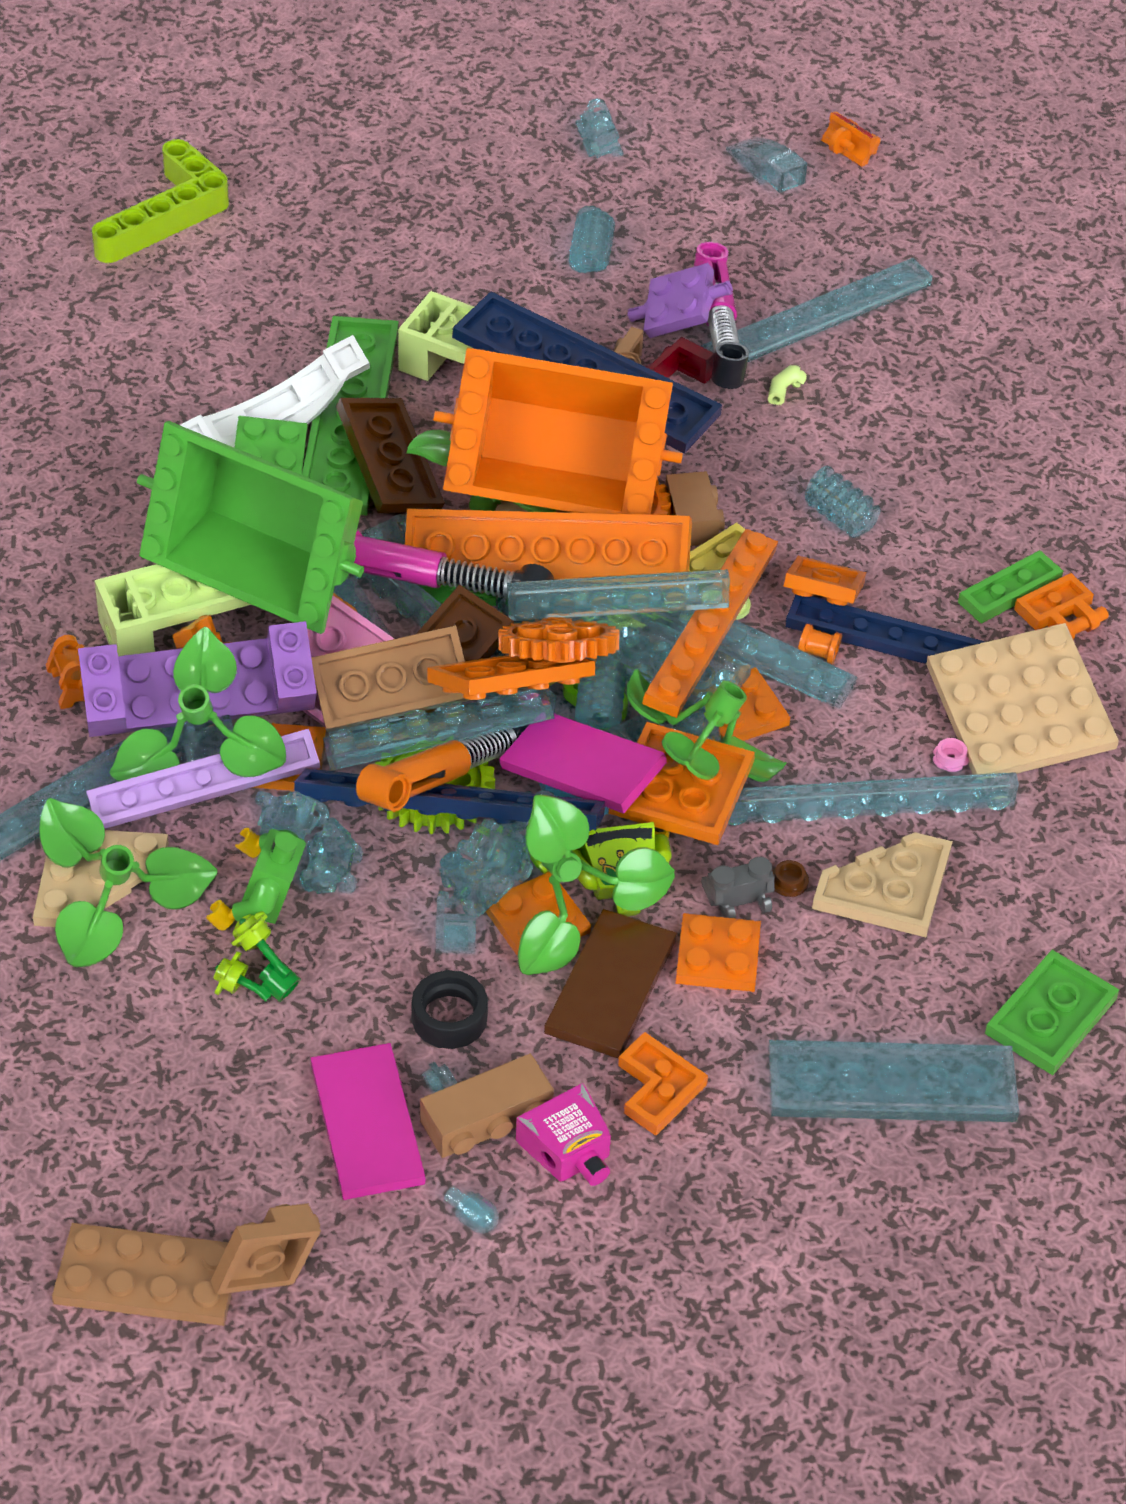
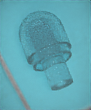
[444,1186,499,1234]

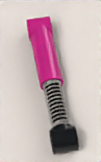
[694,242,749,389]
[354,530,554,615]

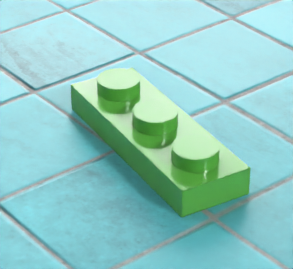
[958,550,1063,624]

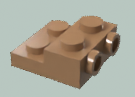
[210,1203,321,1295]

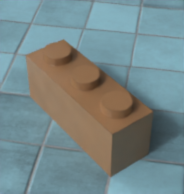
[420,1053,554,1158]

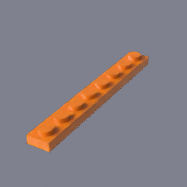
[642,529,778,718]

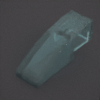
[726,137,808,193]

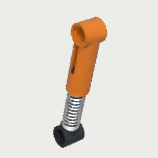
[356,711,534,812]

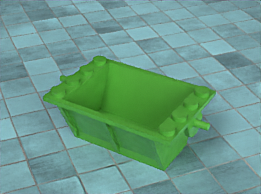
[137,421,364,634]

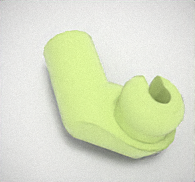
[768,365,807,405]

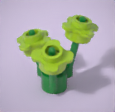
[213,911,301,1002]

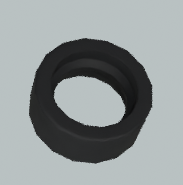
[411,970,488,1049]

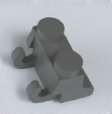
[701,857,775,919]

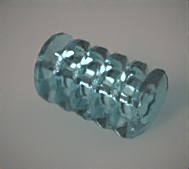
[568,206,615,273]
[805,465,881,538]
[574,653,627,731]

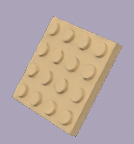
[926,623,1119,783]

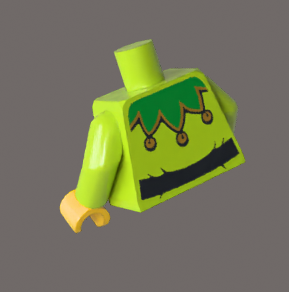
[572,822,672,916]

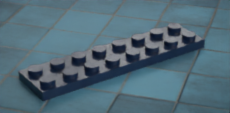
[452,291,722,454]

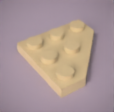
[33,830,169,927]
[812,832,953,937]

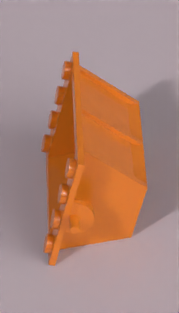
[433,348,683,515]

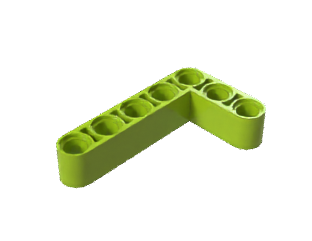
[92,139,229,263]

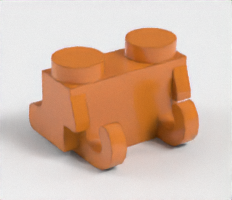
[45,635,85,709]

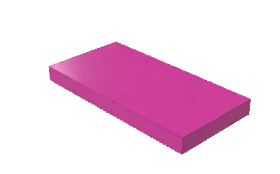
[499,710,667,814]
[310,1043,426,1200]

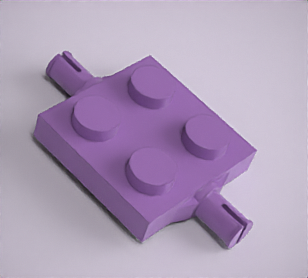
[628,263,733,338]

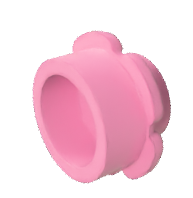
[933,738,969,772]

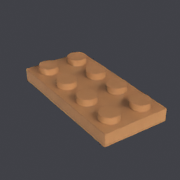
[311,625,470,733]
[52,1223,232,1326]

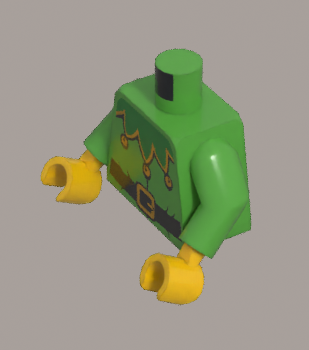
[206,828,306,931]

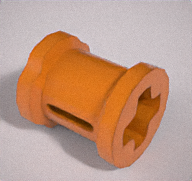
[797,623,842,665]

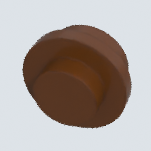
[772,860,809,897]

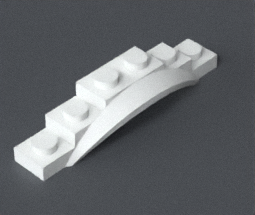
[181,335,370,447]

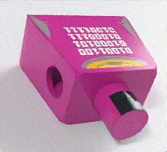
[516,1083,611,1186]

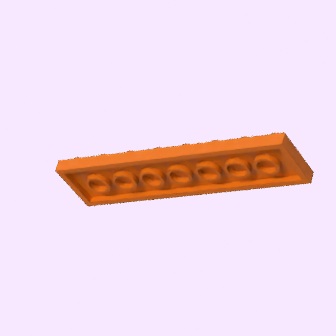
[405,509,692,591]

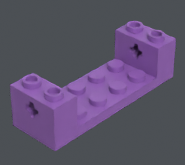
[78,621,317,737]

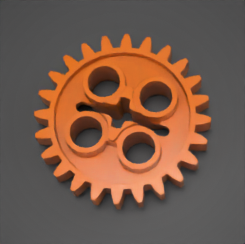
[498,617,619,663]

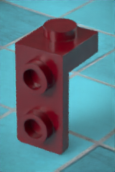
[645,337,714,384]

